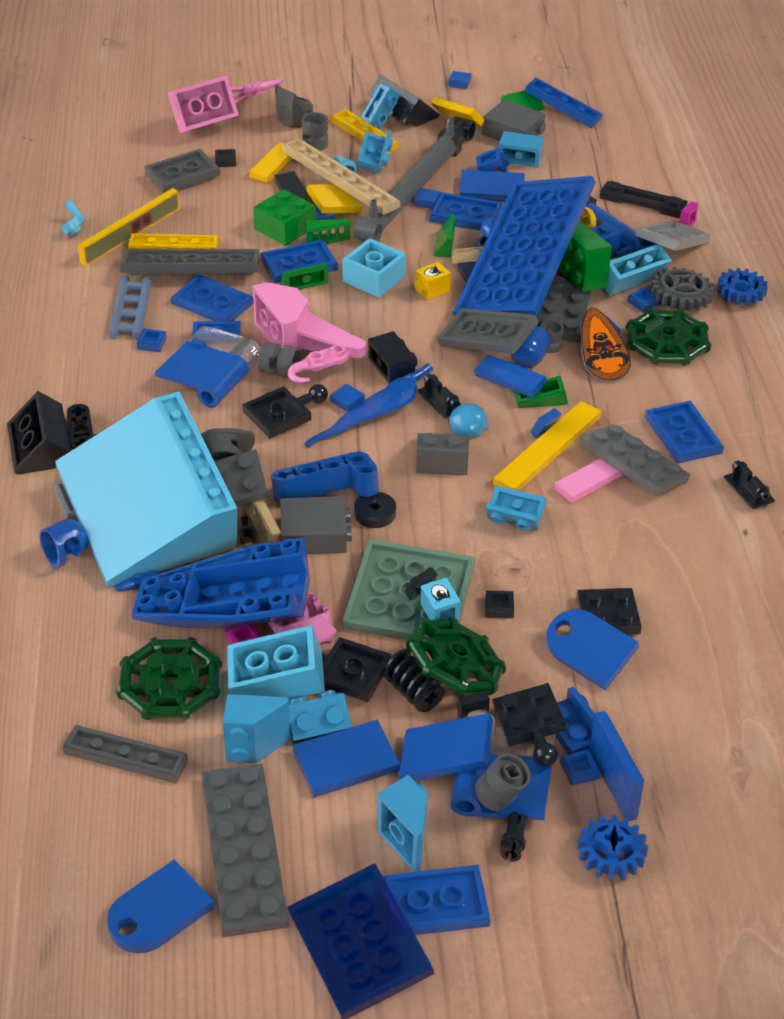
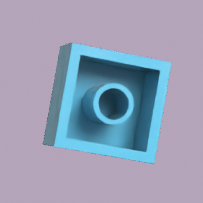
[342,238,406,298]

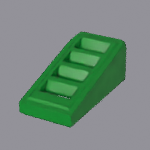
[306,219,350,244]
[514,375,568,408]

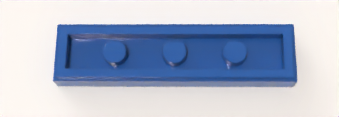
[525,77,603,128]

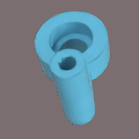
[60,199,85,236]

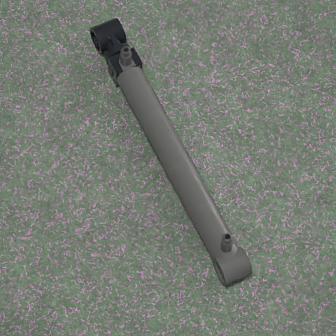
[353,116,476,242]

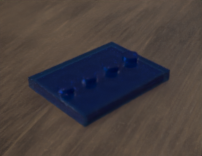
[287,863,435,1019]

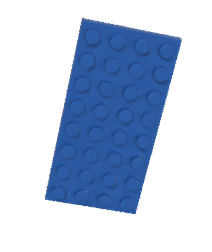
[453,176,596,316]

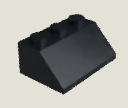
[368,75,440,127]
[7,391,71,475]

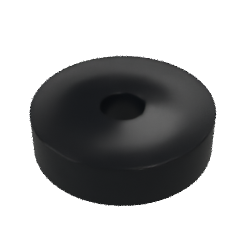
[354,492,396,528]

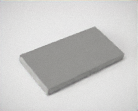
[635,220,711,251]

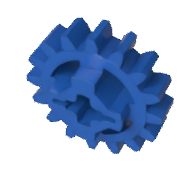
[717,268,768,306]
[577,814,648,881]

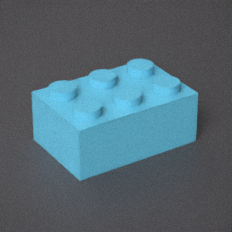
[227,625,325,700]

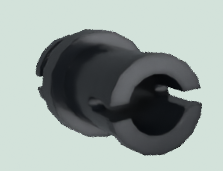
[500,812,528,862]

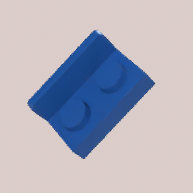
[553,687,595,754]

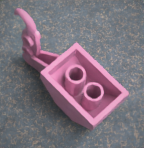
[167,75,283,133]
[253,282,366,383]

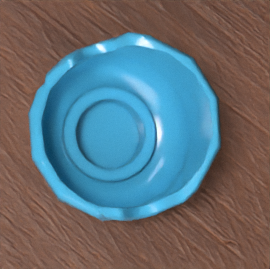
[449,403,488,437]

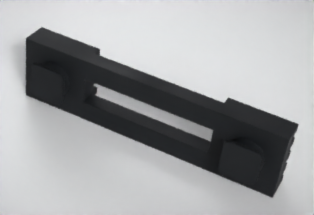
[599,181,688,219]

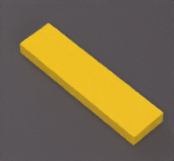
[331,109,398,153]
[128,233,219,249]

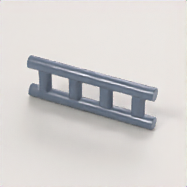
[108,275,152,339]

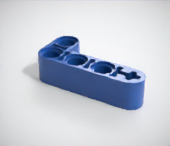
[271,451,379,503]

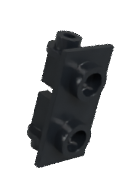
[417,374,462,418]
[724,460,775,510]

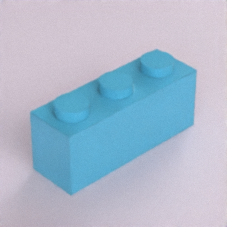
[604,244,672,296]

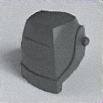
[275,85,313,126]

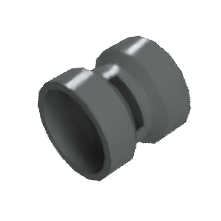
[540,320,563,353]

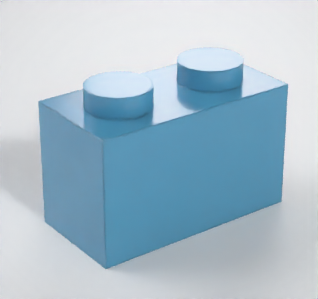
[499,131,544,168]

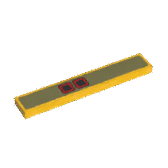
[78,188,180,266]

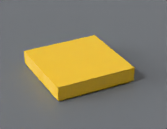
[306,184,362,214]

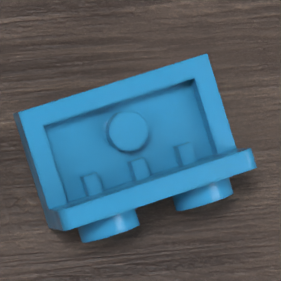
[360,83,400,130]
[356,130,394,173]
[485,485,547,531]
[289,690,352,742]

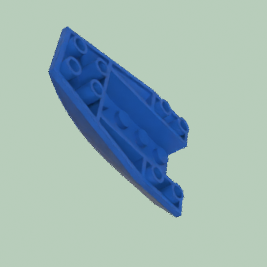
[131,538,310,628]

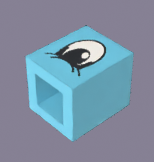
[420,578,461,620]

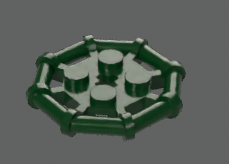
[626,308,712,366]
[405,617,506,696]
[115,637,223,720]

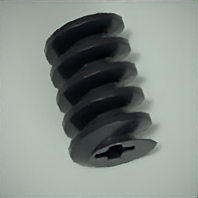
[384,649,446,712]

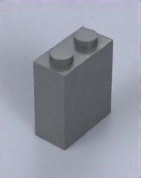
[482,100,546,141]
[280,496,352,554]

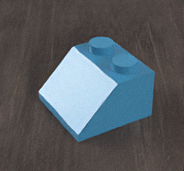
[223,694,290,763]
[377,775,429,872]

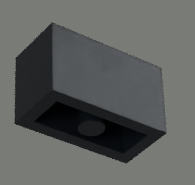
[368,331,418,384]

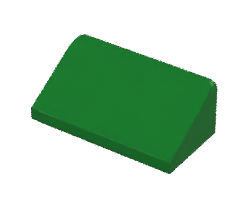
[501,90,544,111]
[434,214,456,258]
[281,263,328,290]

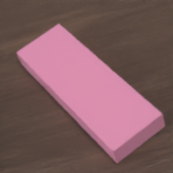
[555,459,624,503]

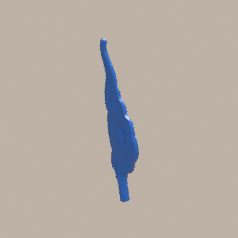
[305,363,433,448]

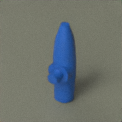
[115,571,156,591]

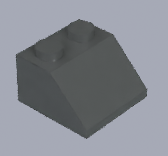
[416,433,469,475]

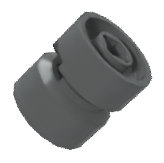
[302,112,328,151]
[258,341,301,378]
[474,753,531,811]

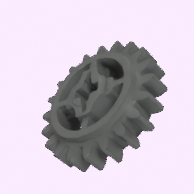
[650,267,715,312]

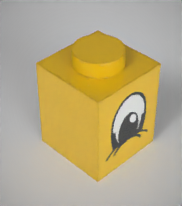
[414,262,451,300]

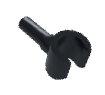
[239,516,256,544]

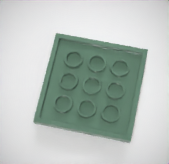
[342,539,475,640]

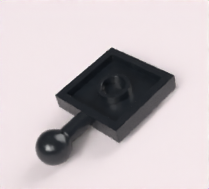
[242,384,328,439]
[576,588,642,635]
[322,637,392,702]
[492,683,567,767]

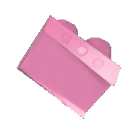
[268,592,337,643]

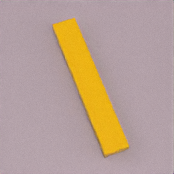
[493,401,602,491]

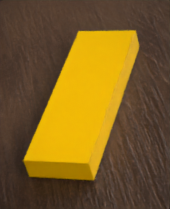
[431,97,484,126]
[249,142,292,183]

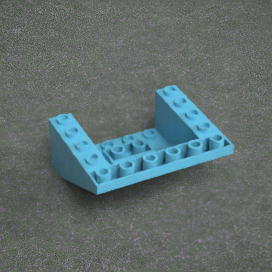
[55,392,237,588]

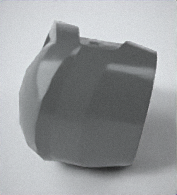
[201,428,255,461]

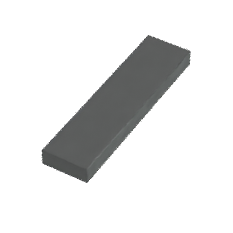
[63,725,188,784]

